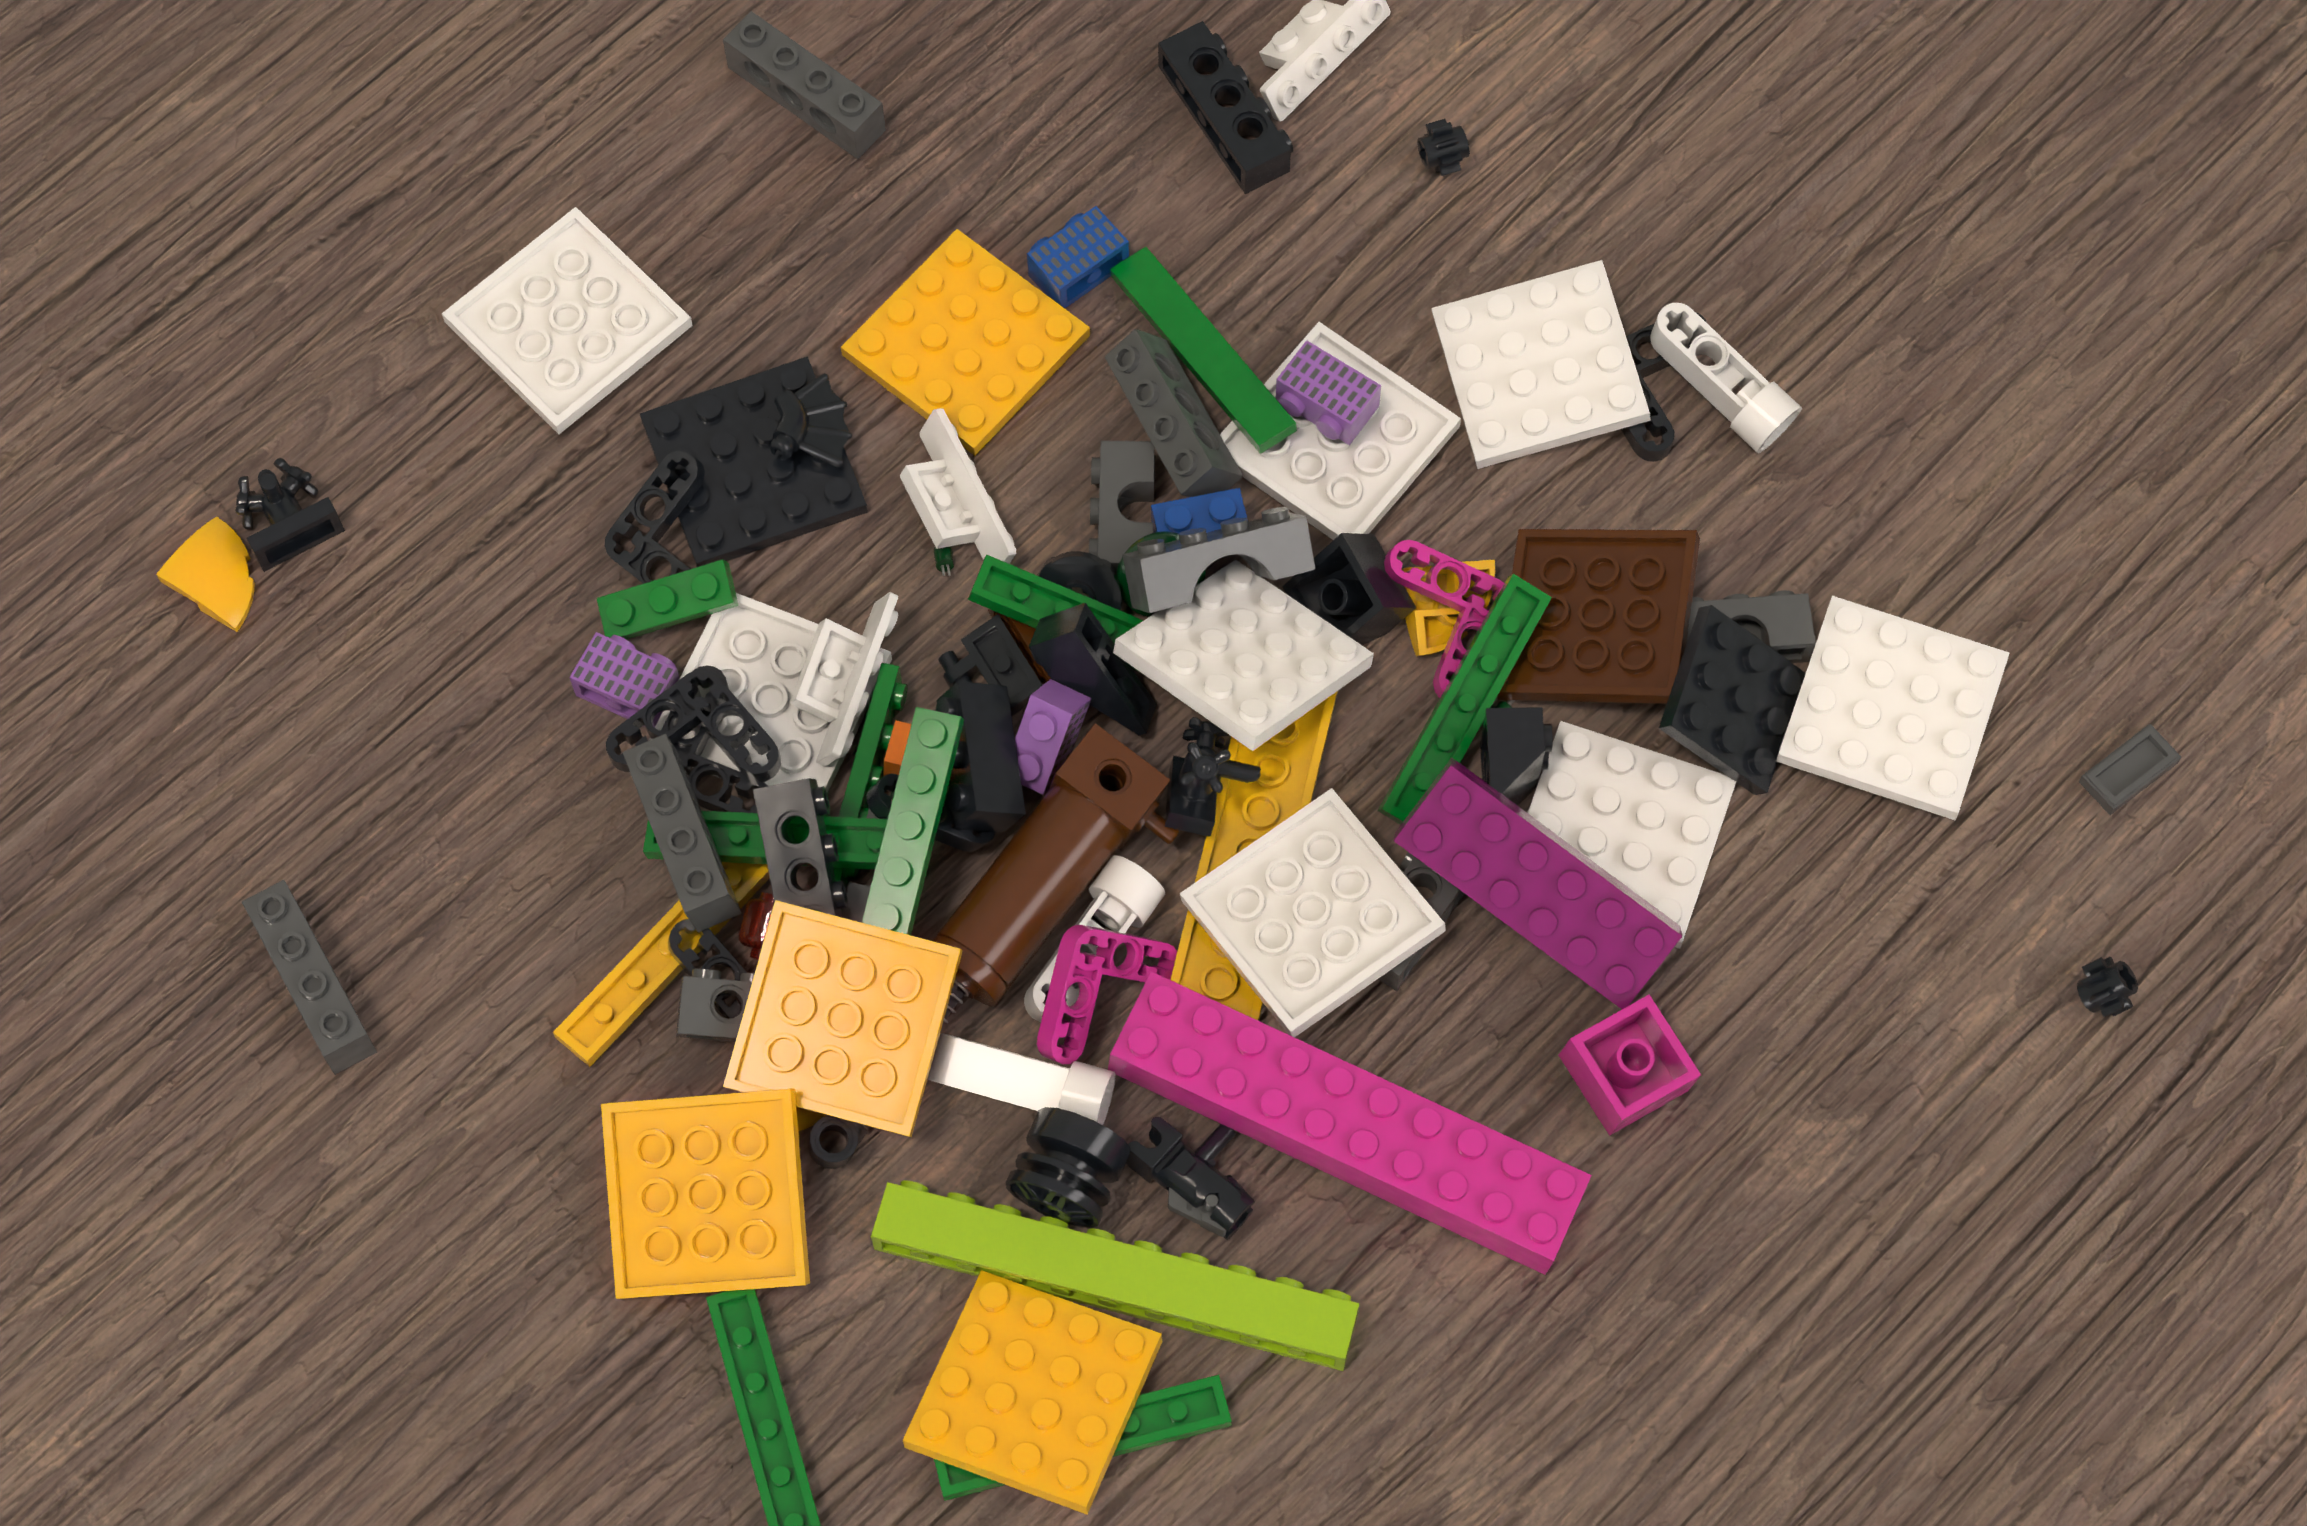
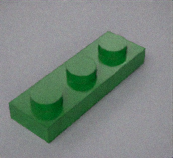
[596,559,739,640]

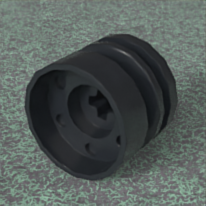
[1006,1107,1131,1228]

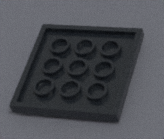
[640,356,868,567]

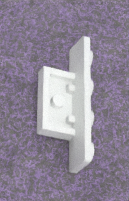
[1259,0,1391,121]
[900,408,1016,564]
[790,592,898,766]

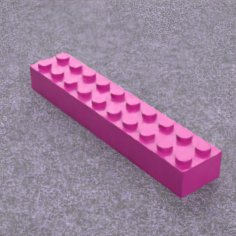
[1108,971,1592,1275]

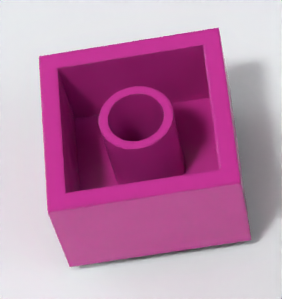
[1558,994,1701,1136]

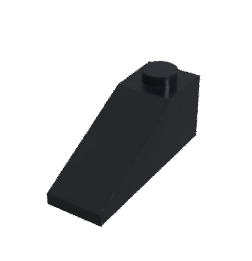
[1029,603,1157,736]

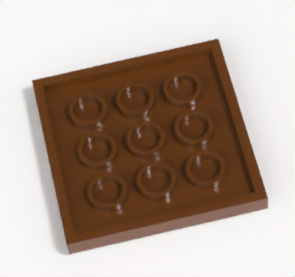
[1497,529,1700,704]

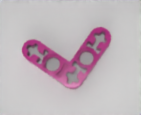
[1384,540,1504,698]
[1037,925,1177,1065]

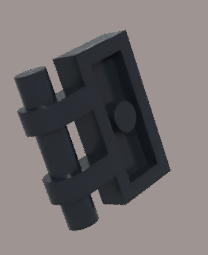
[938,614,1044,716]

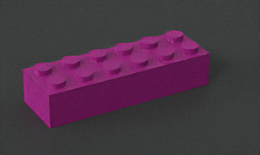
[1394,758,1682,1009]

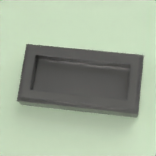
[2079,724,2181,815]

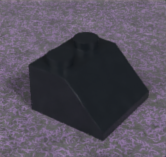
[1282,533,1416,645]
[1480,707,1553,806]

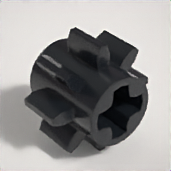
[1417,119,1470,176]
[2077,957,2138,1017]

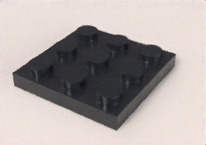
[1659,605,1806,795]

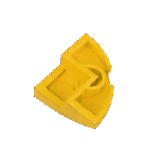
[156,516,255,632]
[1401,560,1495,657]

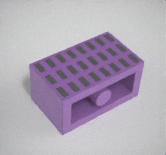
[1275,340,1381,446]
[569,632,680,727]
[1015,679,1092,795]

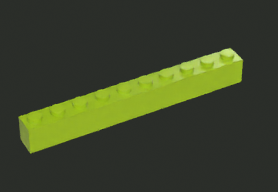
[871,1180,1359,1371]

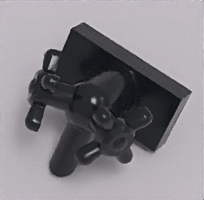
[235,458,345,572]
[1165,717,1261,837]

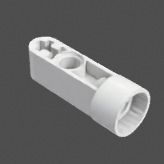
[1650,303,1802,453]
[1024,855,1165,1022]
[928,1033,1115,1125]

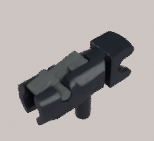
[1126,1117,1255,1240]

